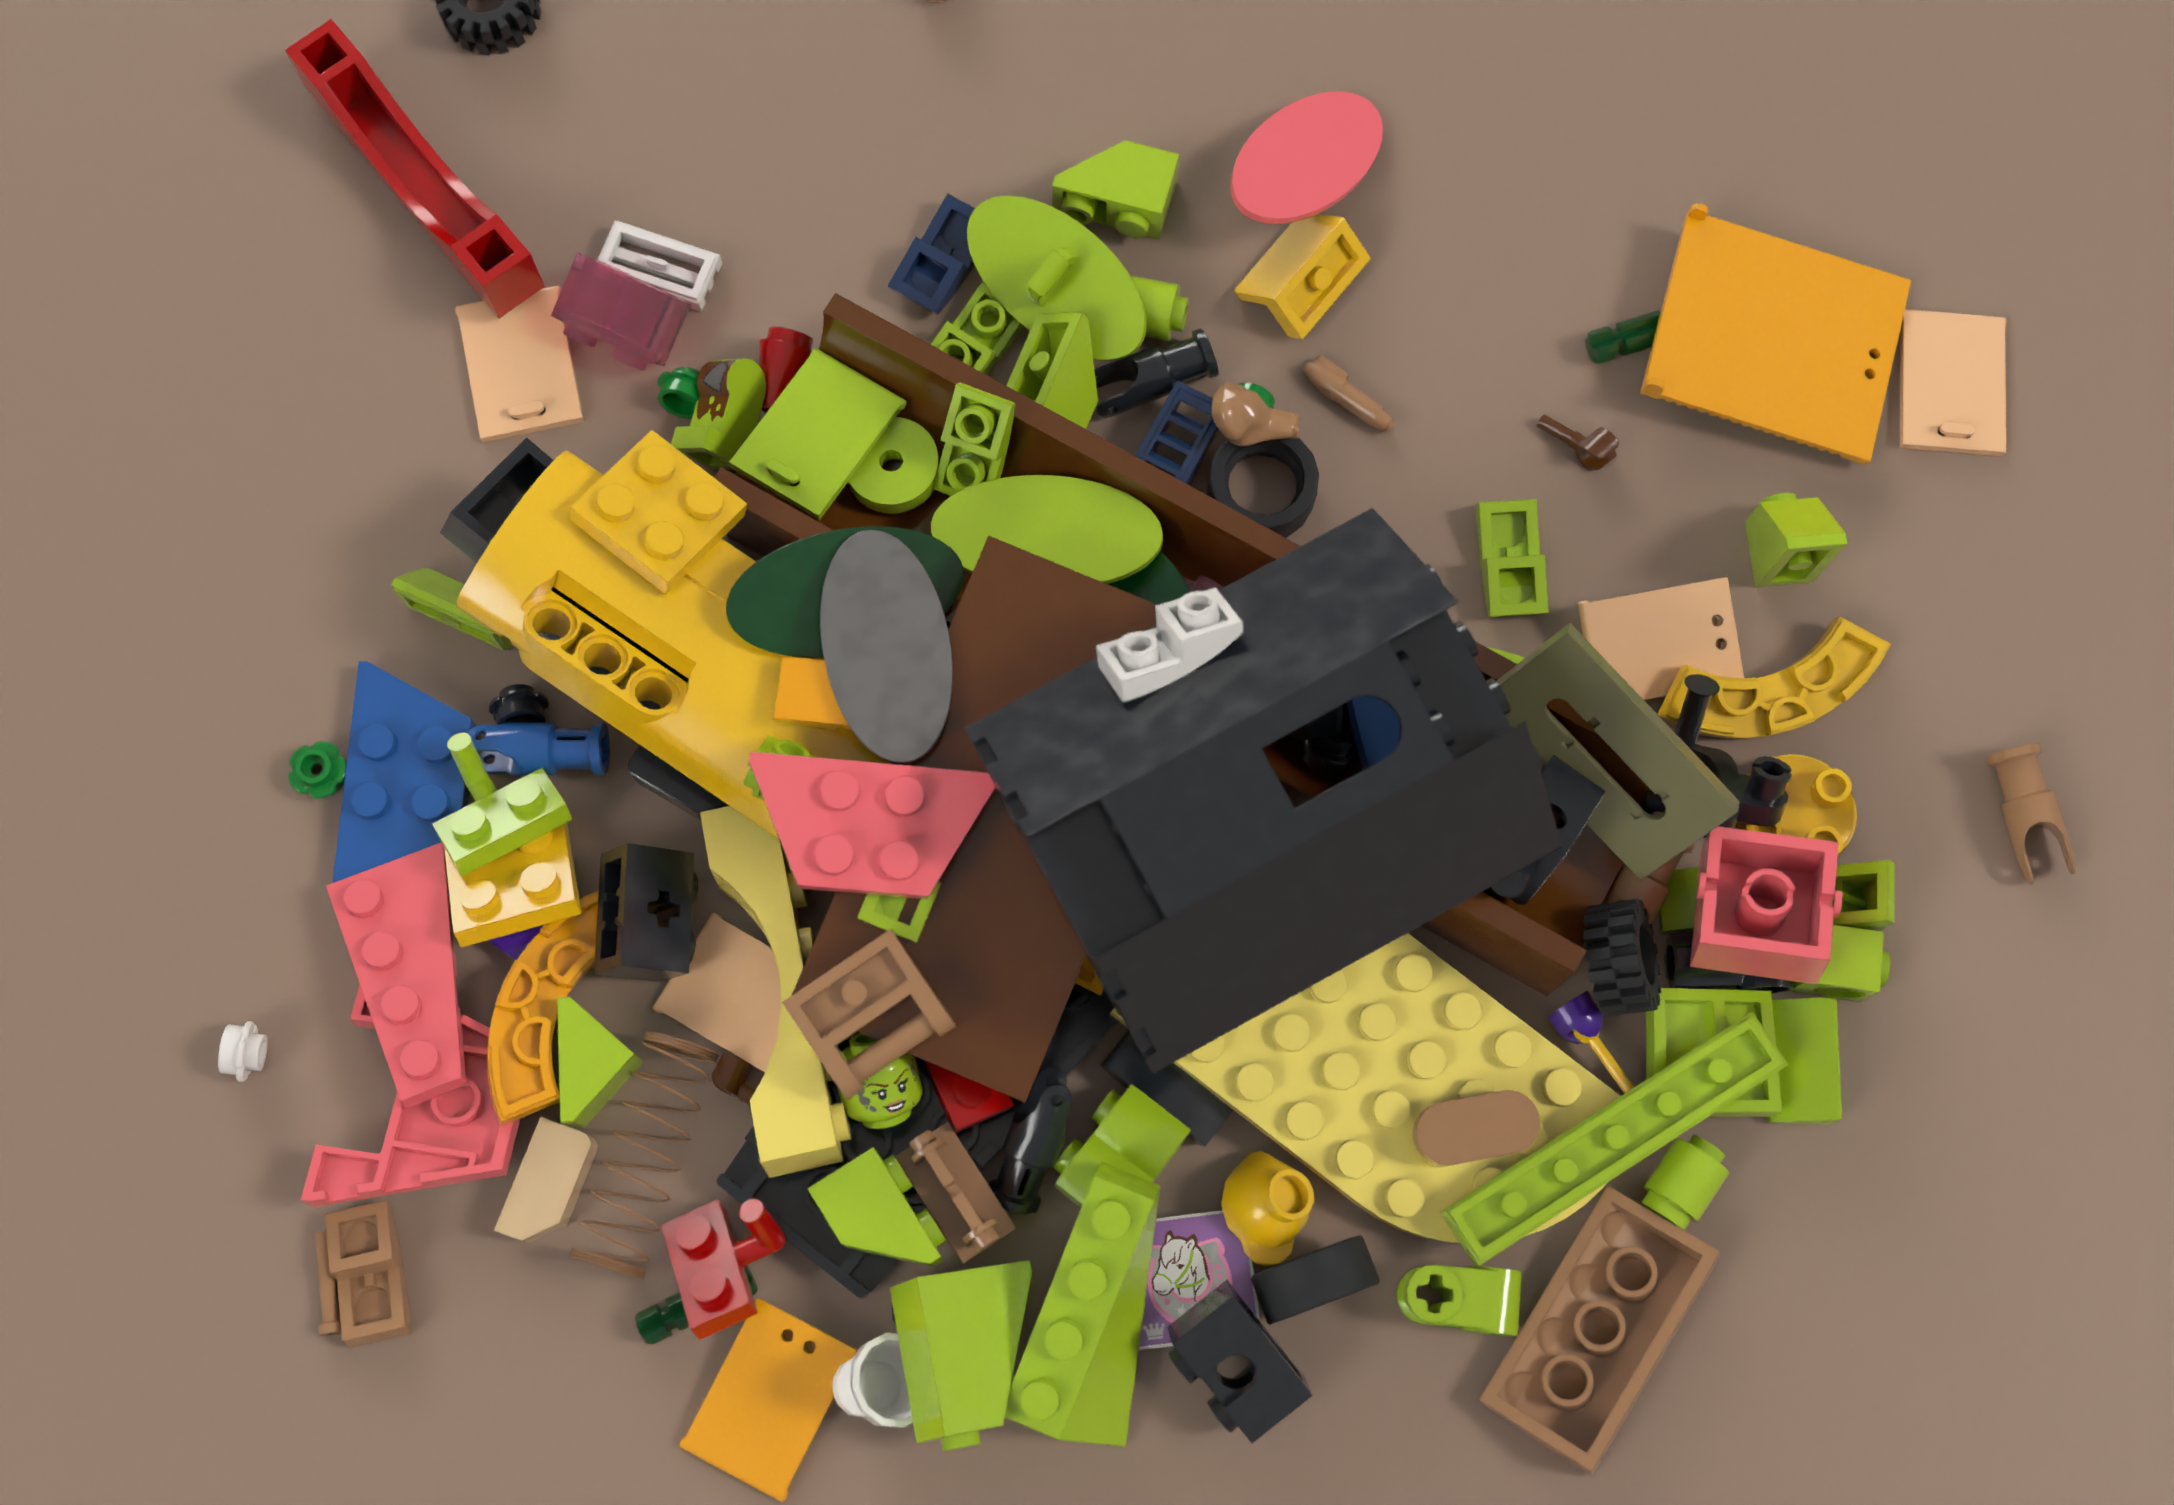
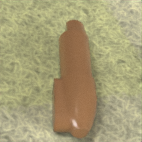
[1303,355,1394,432]

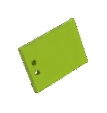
[729,348,906,521]

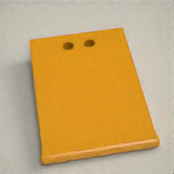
[679,1297,858,1502]

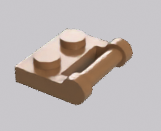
[782,929,956,1099]

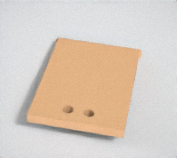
[455,285,584,443]
[1900,309,2007,456]
[1577,577,1744,700]
[652,913,781,1073]

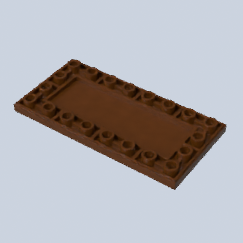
[792,535,1157,1102]

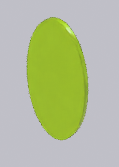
[967,196,1147,361]
[931,475,1163,584]

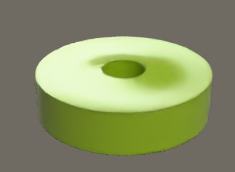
[848,417,940,514]

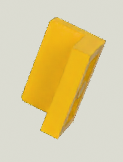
[1234,214,1371,340]

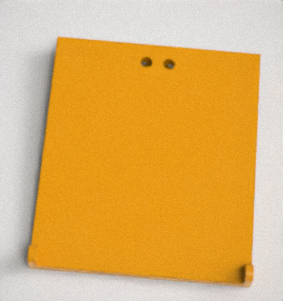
[1640,203,1911,465]

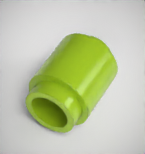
[1131,276,1189,341]
[1640,1135,1730,1231]

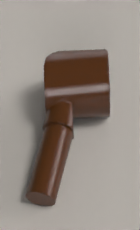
[1537,414,1619,471]
[712,1052,755,1108]

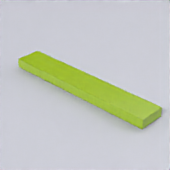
[1440,1012,1789,1267]

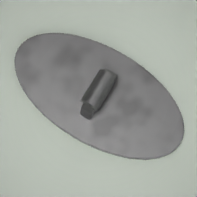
[820,530,953,764]

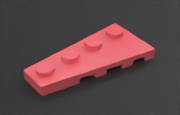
[326,842,466,1109]

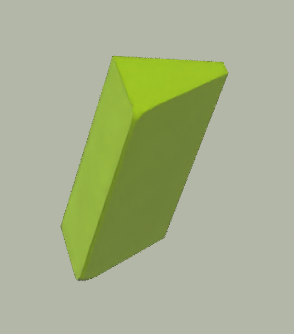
[391,568,512,651]
[1768,997,1842,1125]

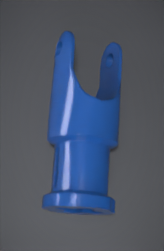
[467,722,610,775]

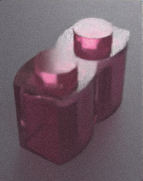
[551,252,691,371]

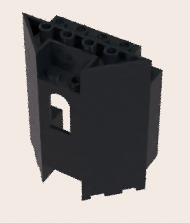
[964,508,1562,1074]

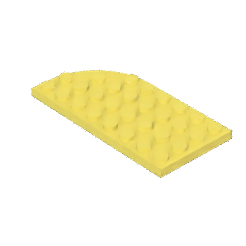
[1110,933,1620,1243]

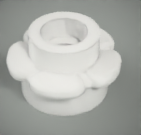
[218,1021,268,1082]

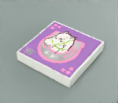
[1138,1210,1260,1351]

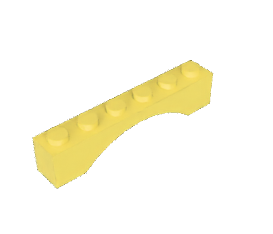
[700,806,851,1178]

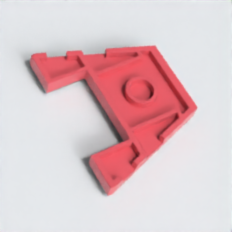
[301,985,520,1207]

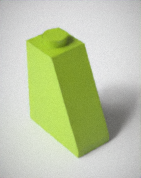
[890,1260,1032,1452]

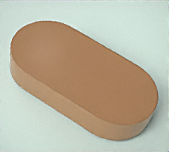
[1413,1090,1540,1166]

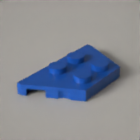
[332,661,477,883]

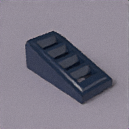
[1135,381,1218,486]

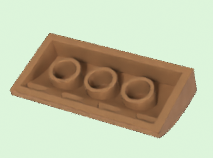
[1479,1186,1720,1477]

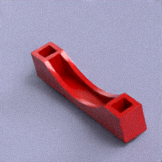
[285,19,545,319]

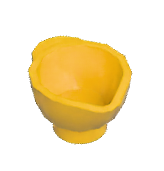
[1221,1150,1314,1266]

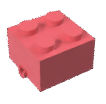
[1690,826,1842,984]

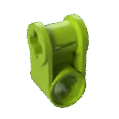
[1395,1265,1521,1336]

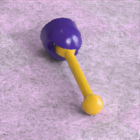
[1547,991,1634,1093]

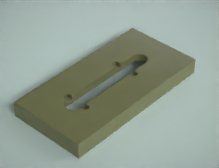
[1496,623,1739,880]

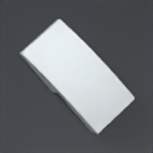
[1096,588,1243,702]

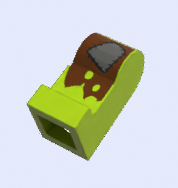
[671,358,766,470]

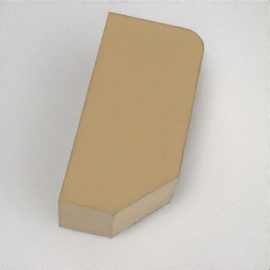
[494,1117,598,1243]

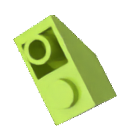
[1052,140,1179,239]
[808,1147,947,1267]

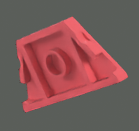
[749,752,995,899]

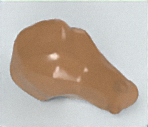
[1211,383,1301,446]

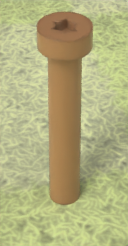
[315,1231,341,1336]

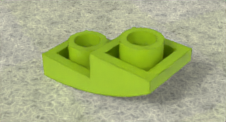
[931,282,1025,375]
[932,382,1015,496]

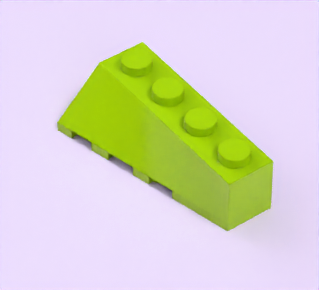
[1005,1162,1160,1447]

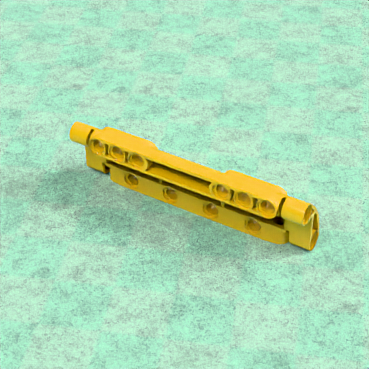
[457,450,891,840]

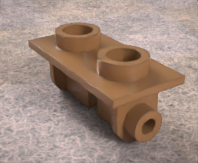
[895,1122,1016,1264]

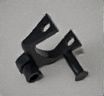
[1642,674,1792,838]

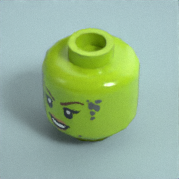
[837,1033,922,1129]

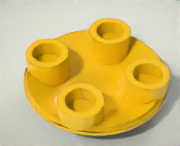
[1736,754,1857,857]

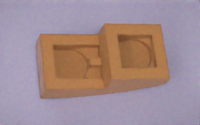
[325,1200,412,1348]

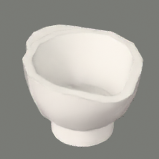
[833,1332,913,1428]

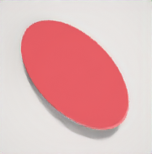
[1230,91,1383,224]

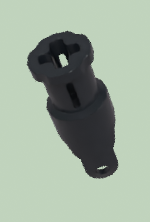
[1094,328,1219,418]
[988,1066,1072,1215]

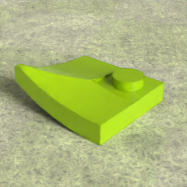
[1646,988,1782,1117]

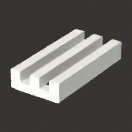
[594,220,722,312]

